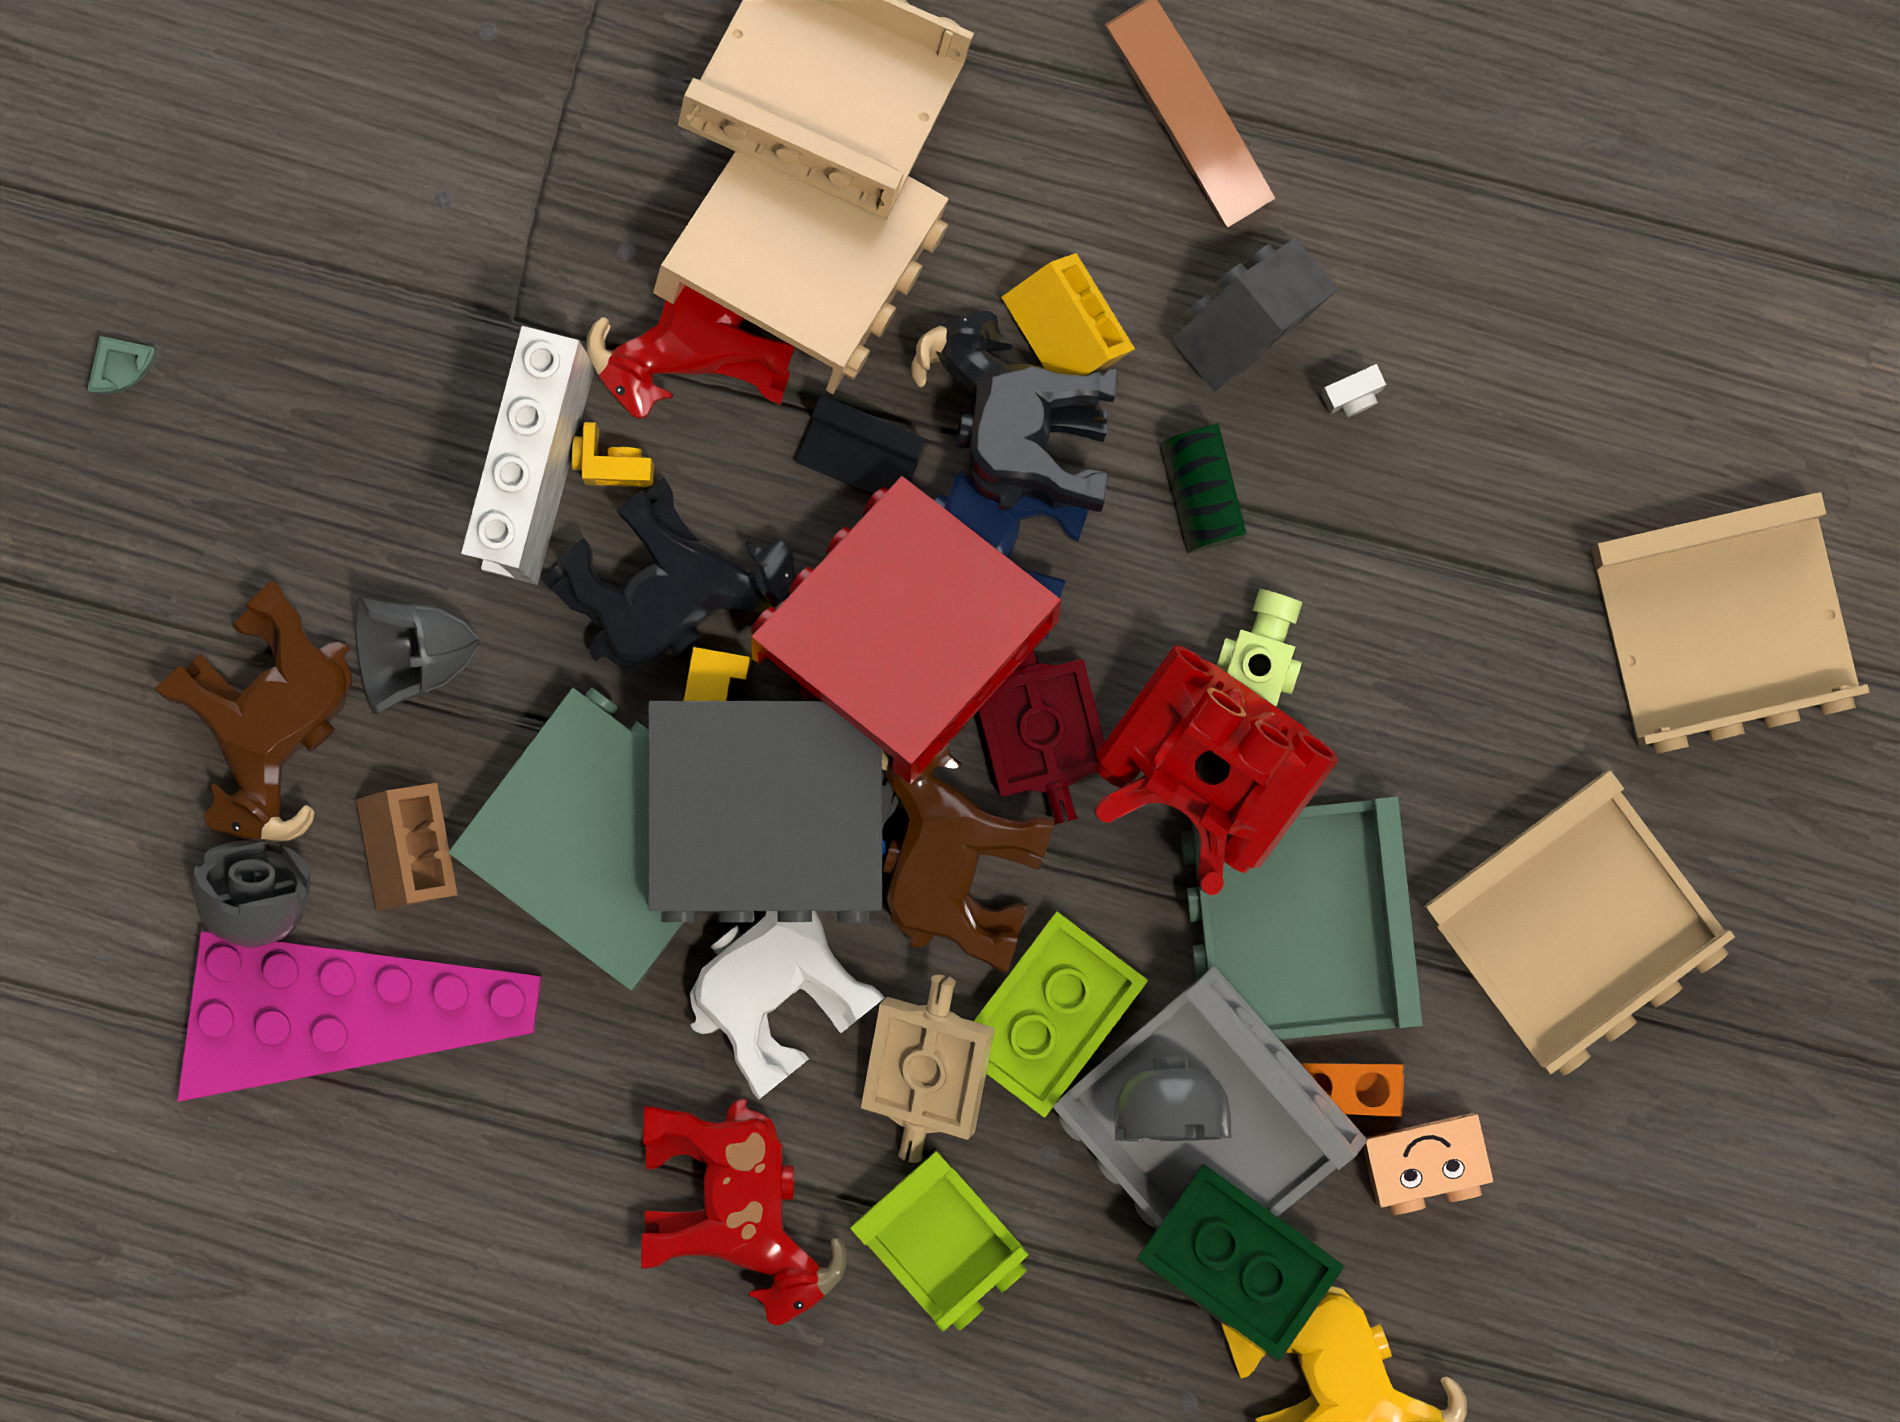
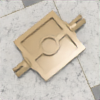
[861,975,995,1163]

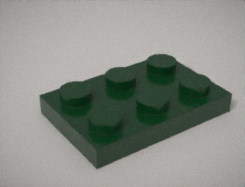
[1135,1164,1345,1362]

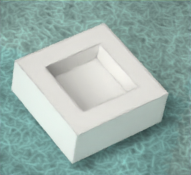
[1321,364,1386,417]

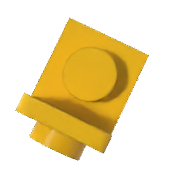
[572,422,655,488]

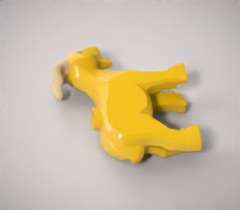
[1221,1286,1467,1422]

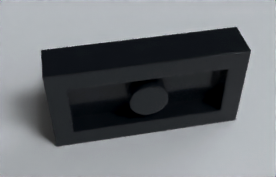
[796,394,927,495]

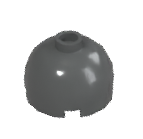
[193,840,310,948]
[1114,1057,1231,1142]

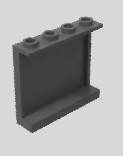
[649,701,882,922]

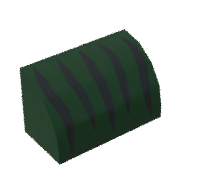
[1160,423,1247,554]

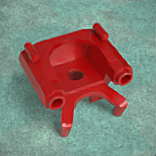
[1094,646,1339,895]

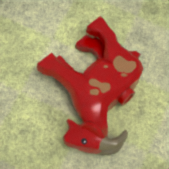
[641,1098,848,1326]

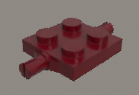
[979,650,1105,825]

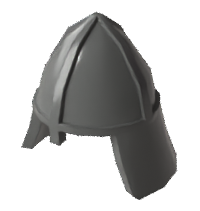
[355,596,480,715]

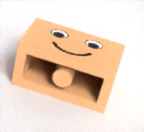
[1363,1113,1493,1215]

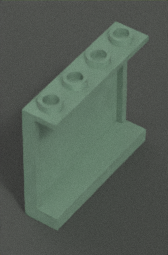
[448,687,684,991]
[1180,797,1423,1040]

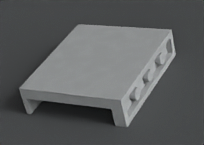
[1052,966,1367,1228]

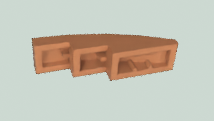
[1104,0,1275,228]

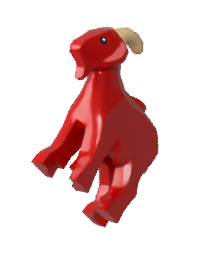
[587,285,795,420]

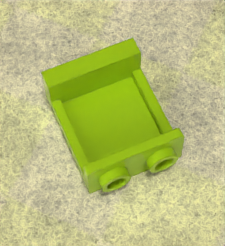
[850,1149,1029,1332]

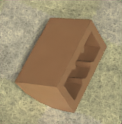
[356,783,458,911]

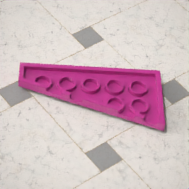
[177,932,543,1102]

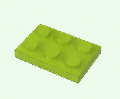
[973,911,1148,1118]

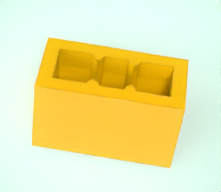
[1001,253,1135,375]

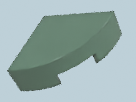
[87,336,158,395]

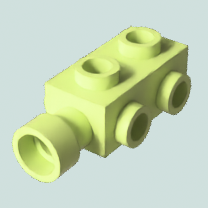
[1213,589,1303,755]

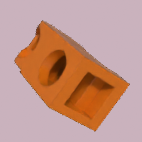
[1300,1063,1405,1117]

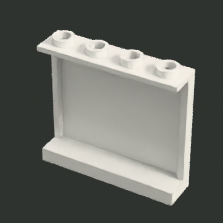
[461,326,595,585]

